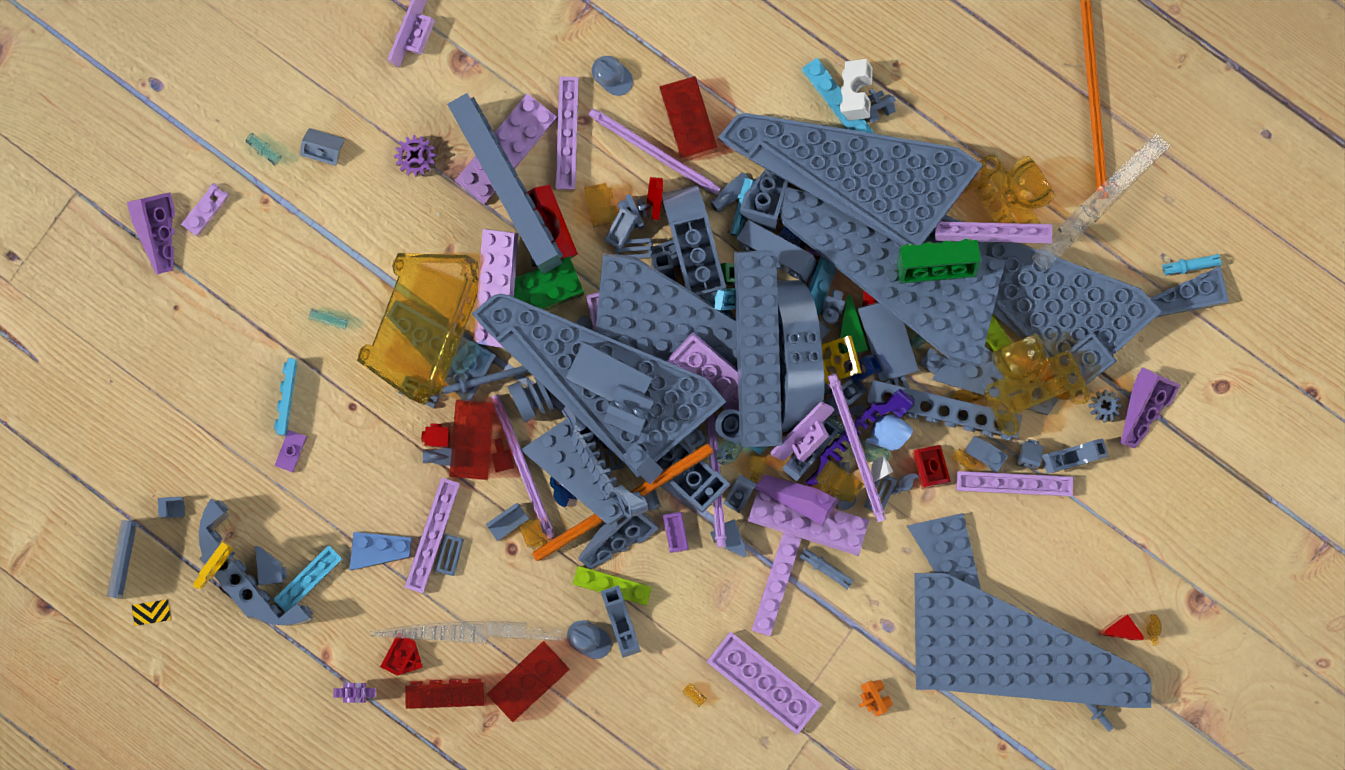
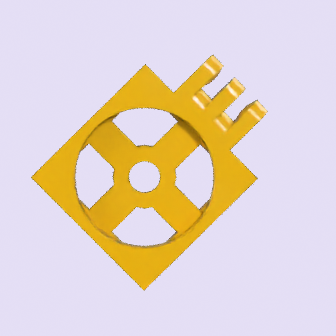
[821,336,862,384]
[193,542,234,589]

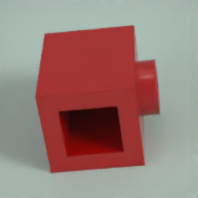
[421,423,450,448]

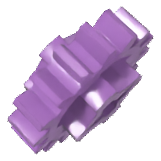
[394,135,436,177]
[333,683,376,703]

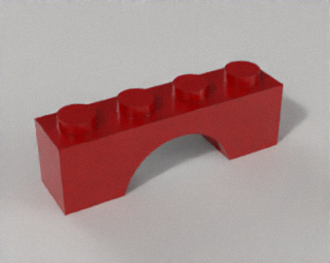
[524,184,578,260]

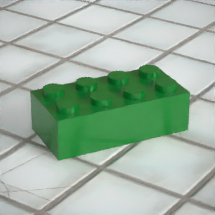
[897,239,981,284]
[514,256,584,310]

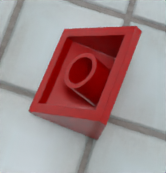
[912,445,951,489]
[1099,614,1144,641]

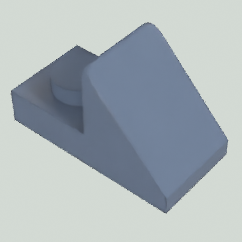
[723,474,756,513]

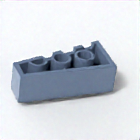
[737,220,818,284]

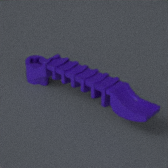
[806,388,914,487]

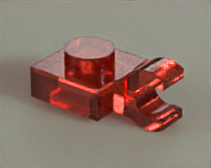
[491,438,515,473]

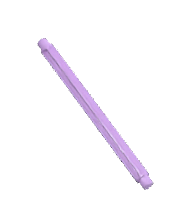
[589,108,721,195]
[828,374,886,522]
[491,394,555,540]
[706,412,727,548]

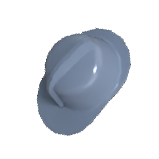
[592,56,633,96]
[715,409,740,444]
[567,620,611,659]

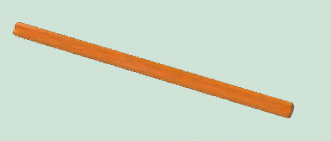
[1080,0,1108,199]
[532,444,713,561]

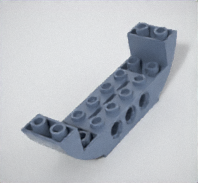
[662,185,733,317]
[199,498,314,626]

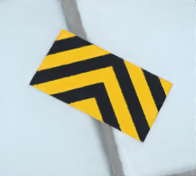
[132,599,171,626]

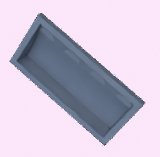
[858,302,919,381]
[566,342,653,402]
[107,520,137,599]

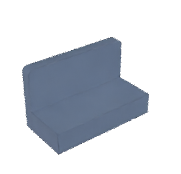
[300,128,345,166]
[486,502,529,541]

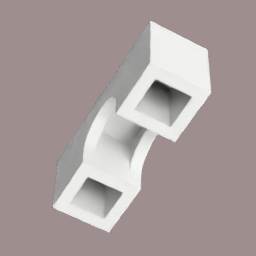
[840,59,873,121]

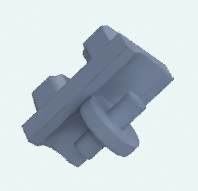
[867,89,896,123]
[617,194,651,230]
[821,290,845,324]

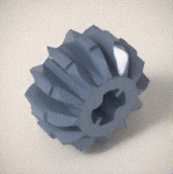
[1088,390,1122,423]

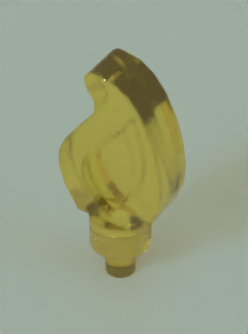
[1147,614,1162,646]

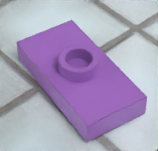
[275,430,307,472]
[663,511,689,553]

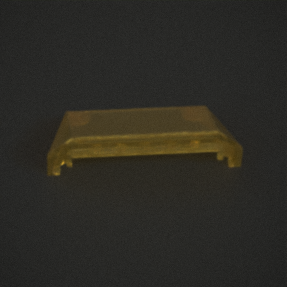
[357,253,479,405]

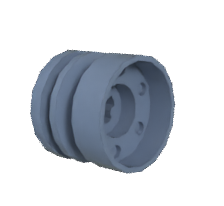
[507,376,554,423]

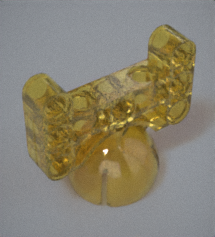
[962,155,1056,245]
[984,333,1090,436]

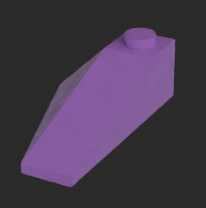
[127,192,175,275]
[1121,367,1180,449]
[755,474,840,525]

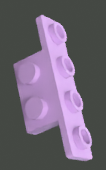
[388,0,435,67]
[771,402,834,462]

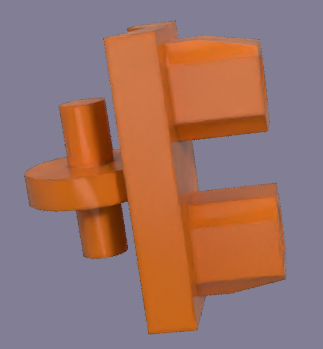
[859,680,893,717]

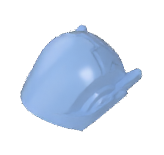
[866,414,913,451]

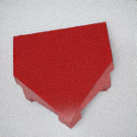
[647,177,663,220]
[380,632,423,676]

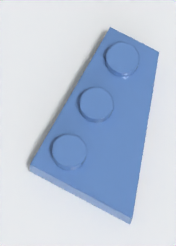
[350,532,412,571]

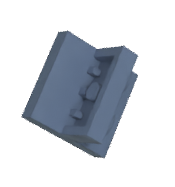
[603,385,654,436]

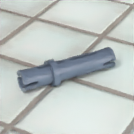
[799,548,854,590]

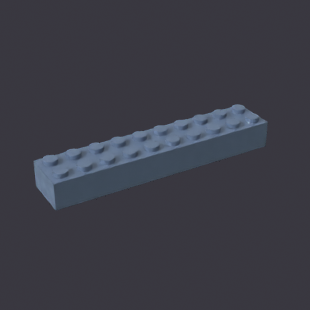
[447,93,563,274]
[734,250,782,448]

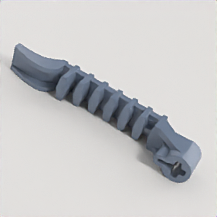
[562,406,648,518]

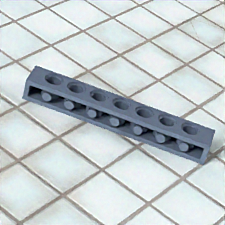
[866,380,1023,441]

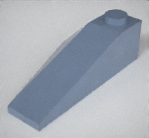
[740,169,789,231]
[578,512,659,569]

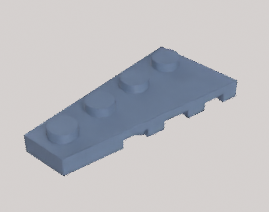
[1150,266,1229,318]

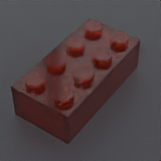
[659,76,718,162]
[449,399,496,480]
[487,641,571,723]
[405,678,487,709]

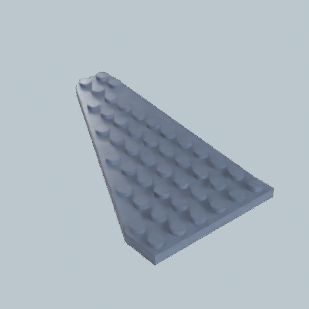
[718,113,983,246]
[780,187,1006,366]
[930,215,1162,364]
[595,253,782,401]
[471,294,726,478]
[914,573,1151,708]

